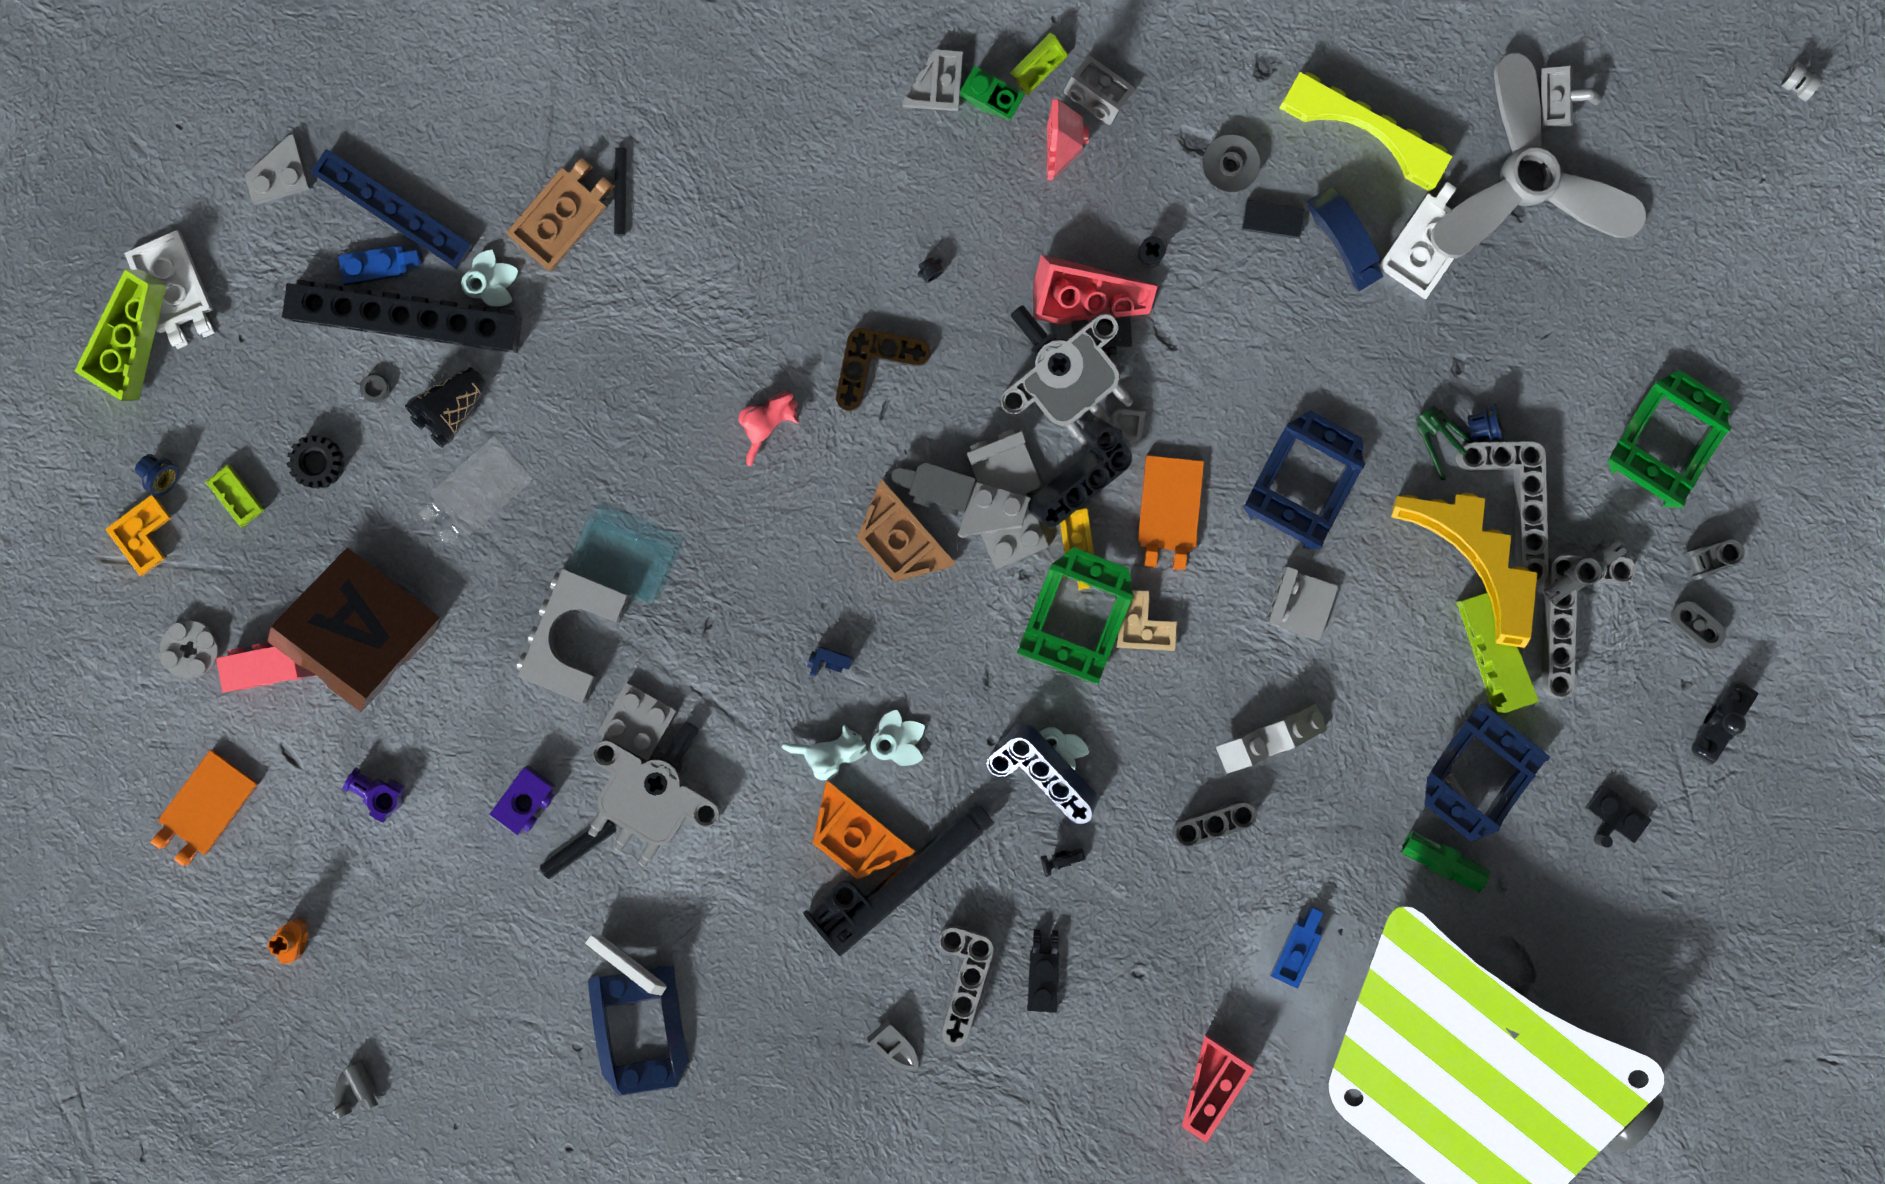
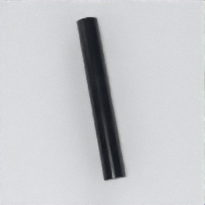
[614,148,627,236]

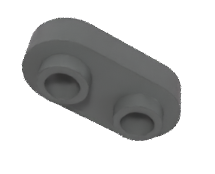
[1671,601,1726,649]

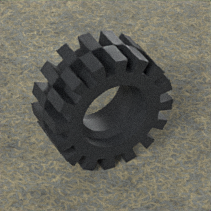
[287,435,345,489]

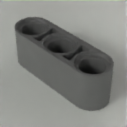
[1172,801,1257,847]

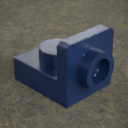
[807,646,853,677]

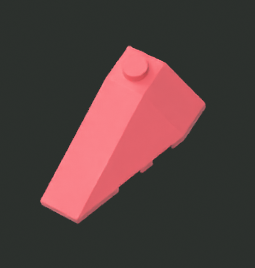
[1047,99,1089,181]
[1033,255,1158,325]

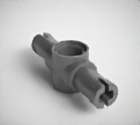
[1544,538,1627,605]

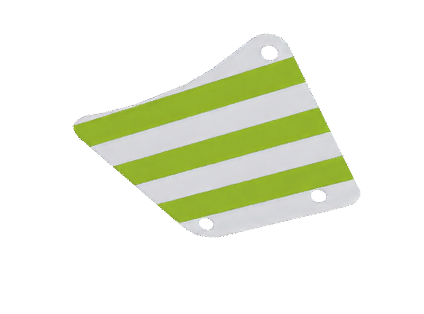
[1329,906,1664,1184]

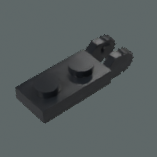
[1027,929,1059,1013]

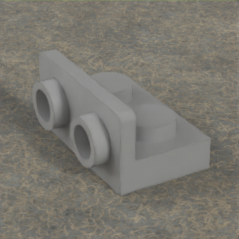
[1064,55,1136,125]

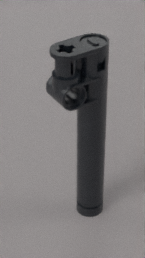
[803,802,995,957]

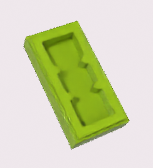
[1009,33,1069,95]
[205,464,266,528]

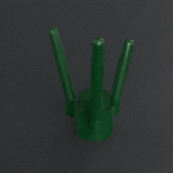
[1416,405,1472,480]

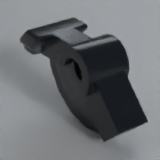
[1040,848,1086,877]

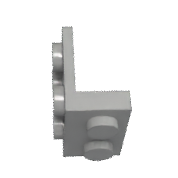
[967,429,1041,495]

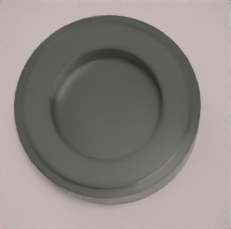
[360,374,391,403]

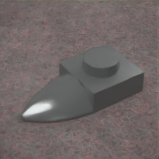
[867,1019,918,1071]

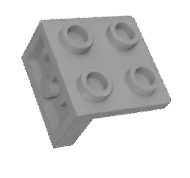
[1265,567,1338,640]

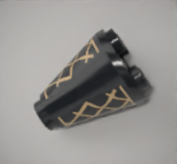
[405,367,486,448]

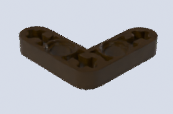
[836,328,930,411]

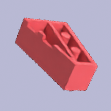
[1182,1034,1255,1143]

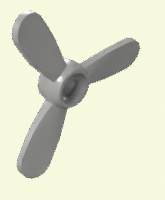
[1431,53,1646,258]

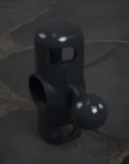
[1691,681,1758,765]

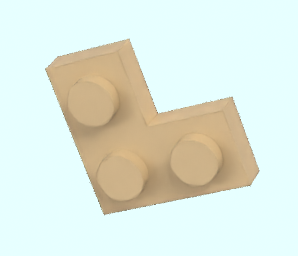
[1116,590,1177,651]

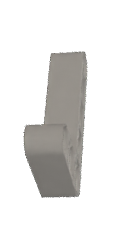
[1456,441,1549,584]
[1541,555,1636,698]

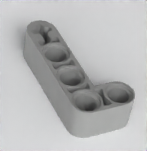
[939,924,993,1047]

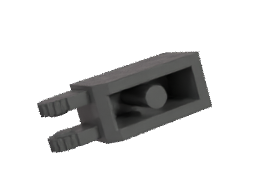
[891,463,975,516]

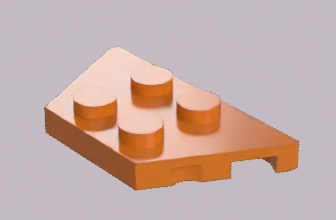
[812,780,915,880]

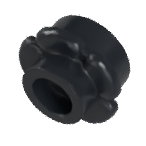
[917,257,945,283]

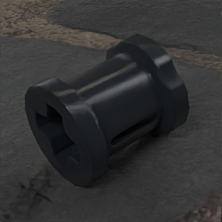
[1138,237,1166,266]

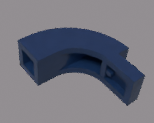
[1306,187,1384,291]

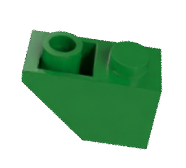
[960,66,1025,121]

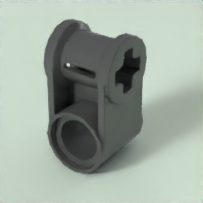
[1683,539,1745,580]

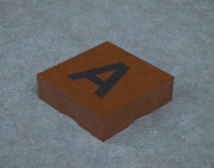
[267,547,440,713]

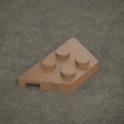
[857,480,956,582]

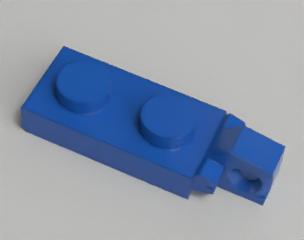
[338,246,422,285]
[1270,906,1323,989]

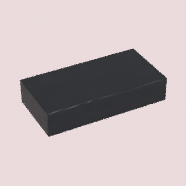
[1241,200,1304,239]

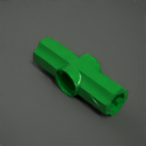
[1400,830,1491,893]

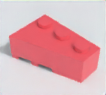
[216,642,317,693]

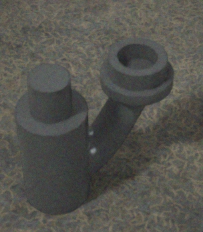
[330,1060,378,1120]

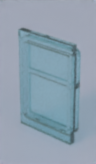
[567,516,675,605]

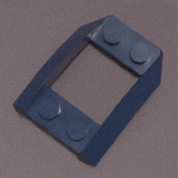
[1243,411,1365,549]
[1424,703,1550,841]
[588,966,689,1096]

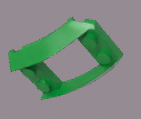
[1608,370,1732,508]
[1017,547,1134,685]

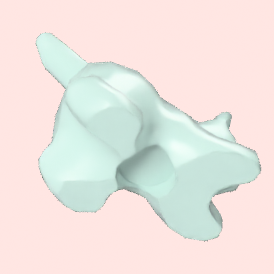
[782,725,868,780]

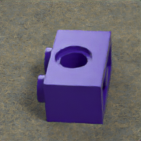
[489,766,556,835]

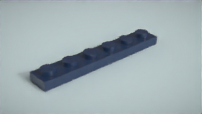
[310,149,473,269]

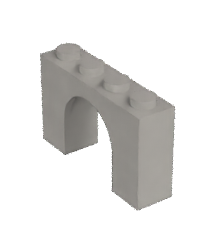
[516,569,630,703]

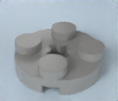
[160,621,221,679]

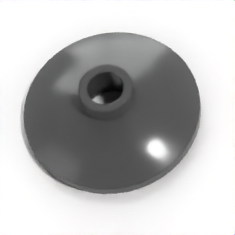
[1202,134,1260,193]

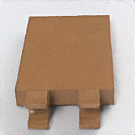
[506,158,615,272]

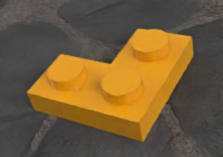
[105,495,172,576]

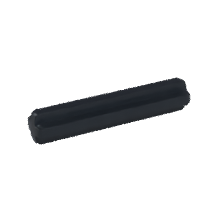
[540,819,617,879]

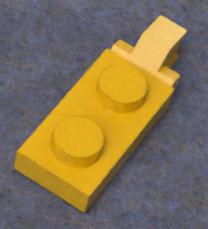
[1060,507,1094,590]

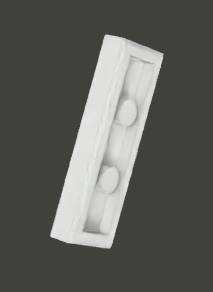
[585,935,667,995]

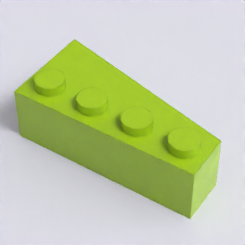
[74,269,166,401]
[1456,591,1539,713]

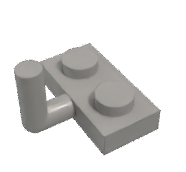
[1541,66,1602,128]

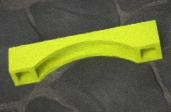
[1279,72,1453,192]

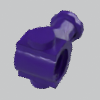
[342,767,405,823]

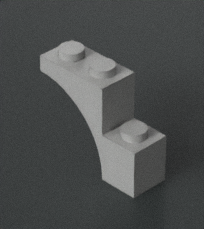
[1216,703,1327,774]

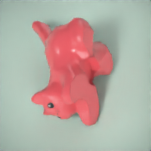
[738,390,799,466]

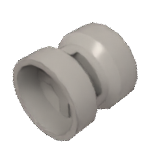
[1781,61,1823,102]

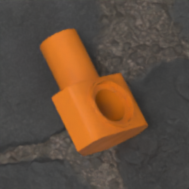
[268,918,309,963]

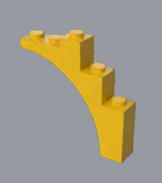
[1391,493,1537,648]

